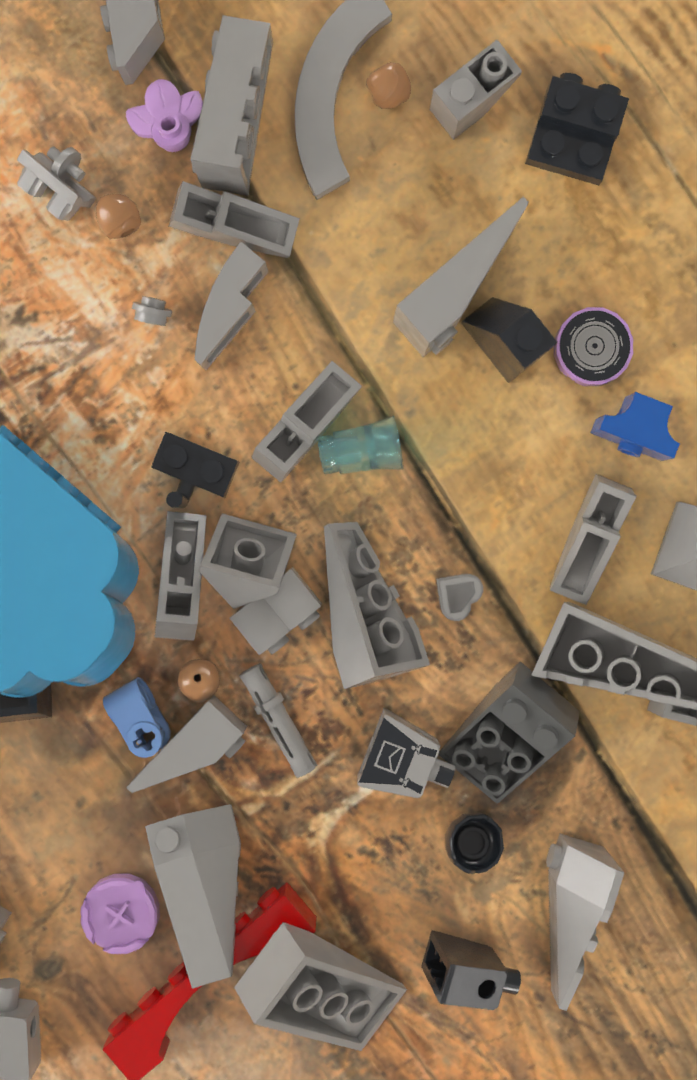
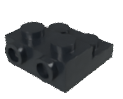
[525,73,629,186]

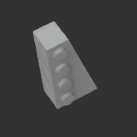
[190,15,273,196]

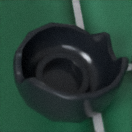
[445,812,504,874]

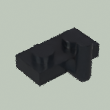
[151,432,240,508]

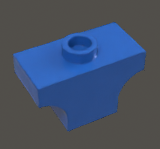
[590,392,680,461]

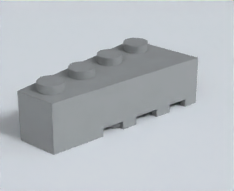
[531,601,697,710]

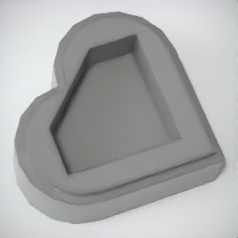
[435,574,483,621]

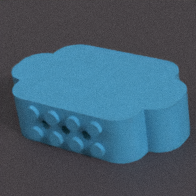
[0,425,139,698]

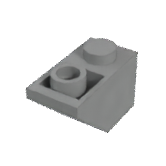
[100,0,165,85]
[429,40,522,140]

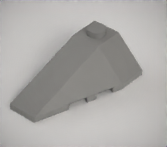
[324,522,430,689]
[145,804,241,989]
[546,833,625,1011]

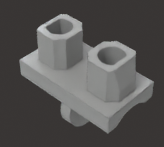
[17,147,96,221]

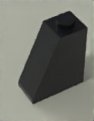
[461,297,558,383]

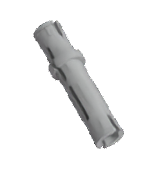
[239,663,318,778]

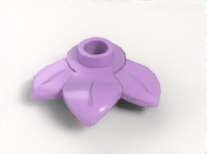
[126,79,203,152]

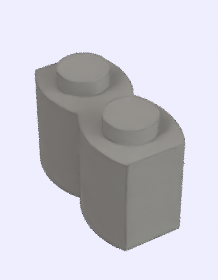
[229,567,322,655]

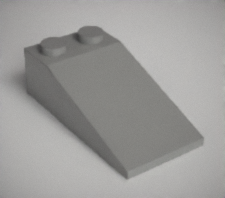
[393,196,529,357]
[234,922,407,1051]

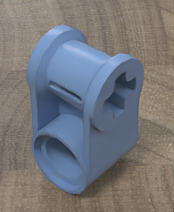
[103,677,171,758]

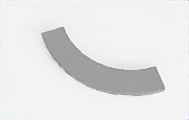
[294,0,392,200]

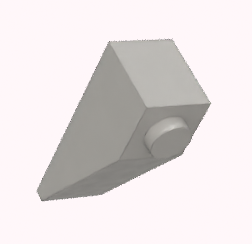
[155,511,207,641]
[126,695,247,793]

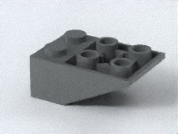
[438,661,580,804]

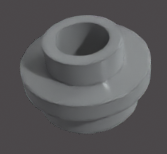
[132,296,172,326]

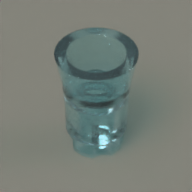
[318,415,404,474]

